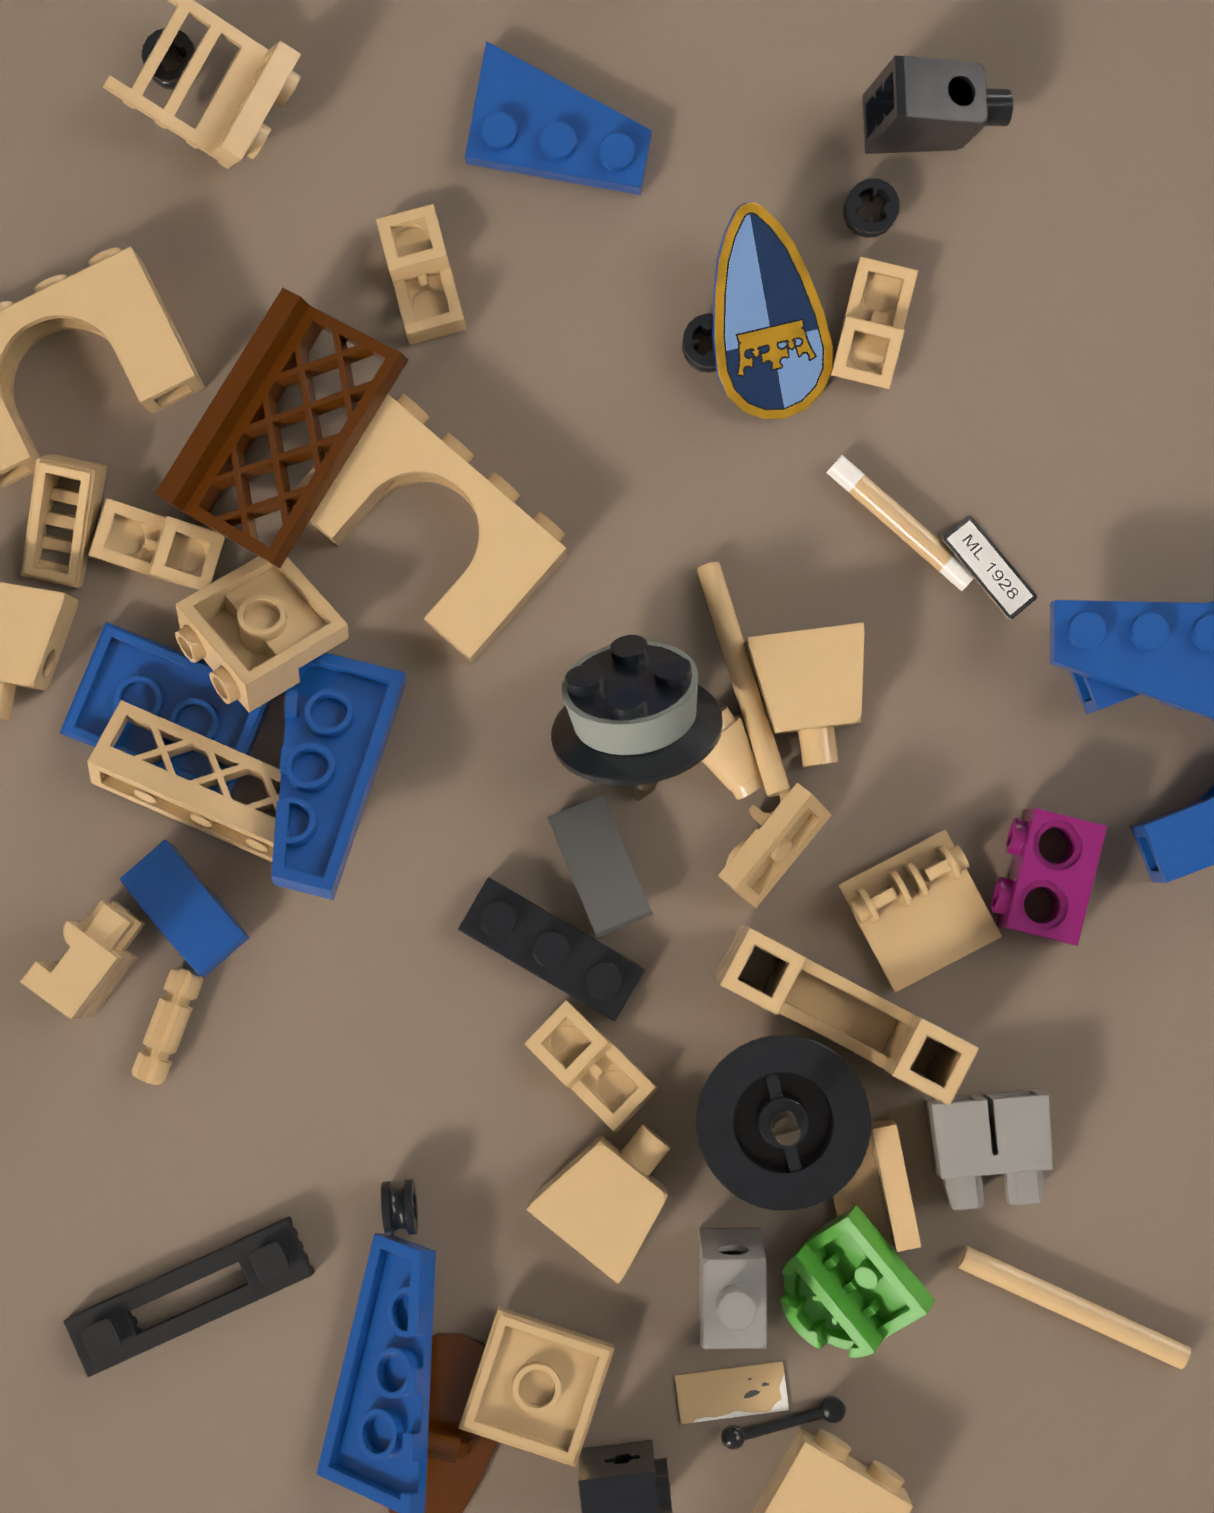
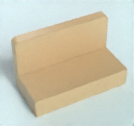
[833,1118,921,1252]

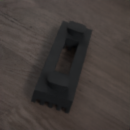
[63,1216,315,1377]

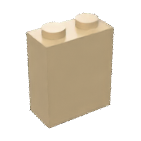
[751,1427,913,1513]

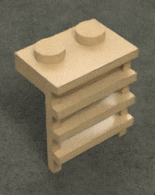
[103,0,301,169]

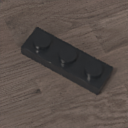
[457,877,645,1022]

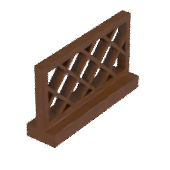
[155,288,409,569]

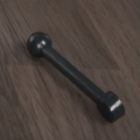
[721,1396,846,1450]

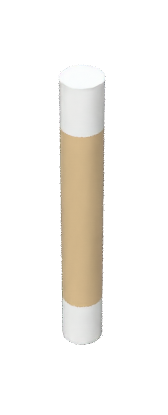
[827,455,974,592]

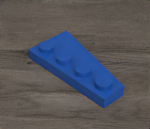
[271,652,407,900]
[316,1233,436,1513]

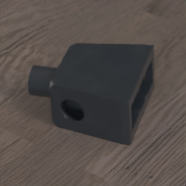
[862,56,1013,154]

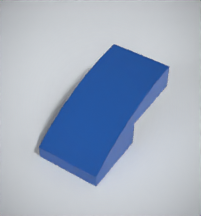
[119,839,250,978]

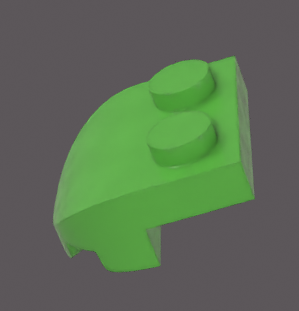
[781,1204,935,1358]

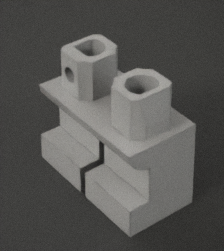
[923,1089,1053,1210]

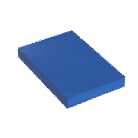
[60,622,272,798]

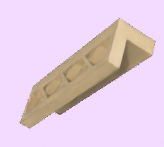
[87,700,281,862]

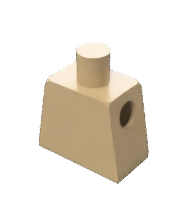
[0,582,79,721]
[745,622,865,767]
[526,1124,671,1284]

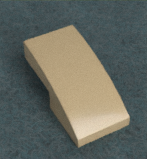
[376,204,467,345]
[831,256,919,389]
[87,498,225,590]
[524,1000,659,1132]

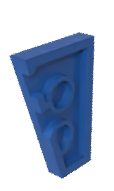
[465,41,652,195]
[1050,600,1214,722]

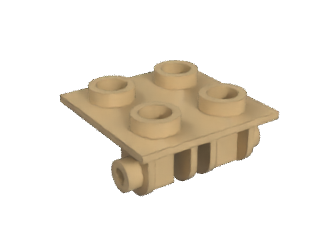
[838,829,1002,993]

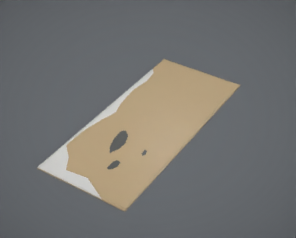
[674,1361,789,1424]

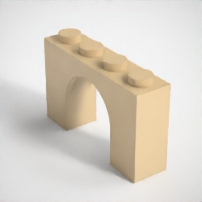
[0,246,205,489]
[293,393,568,664]
[713,924,979,1106]

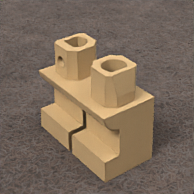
[20,900,146,1020]

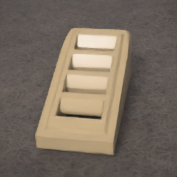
[21,454,107,588]

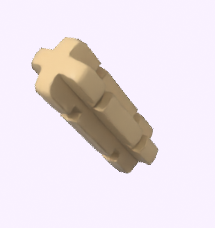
[132,966,203,1085]

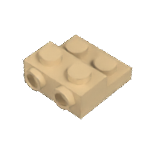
[175,556,349,713]

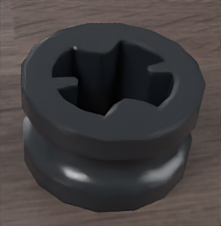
[142,28,197,90]
[843,179,900,238]
[682,313,716,373]
[381,1179,418,1237]

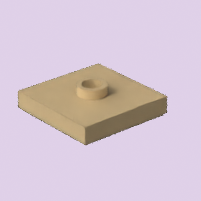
[459,1306,615,1467]

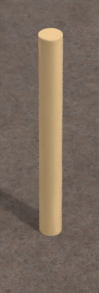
[697,562,791,797]
[957,1245,1191,1370]

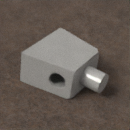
[699,1227,767,1349]

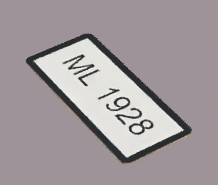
[942,516,1037,620]

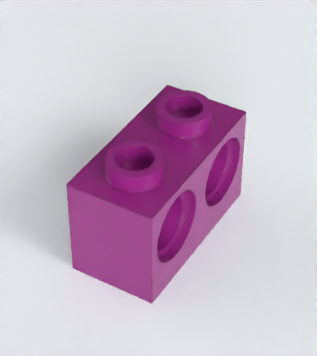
[991,808,1107,946]

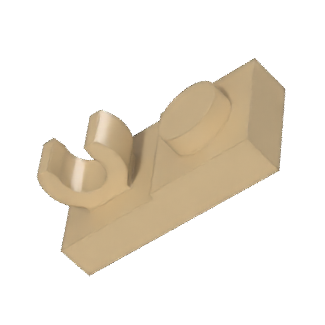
[718,783,832,908]

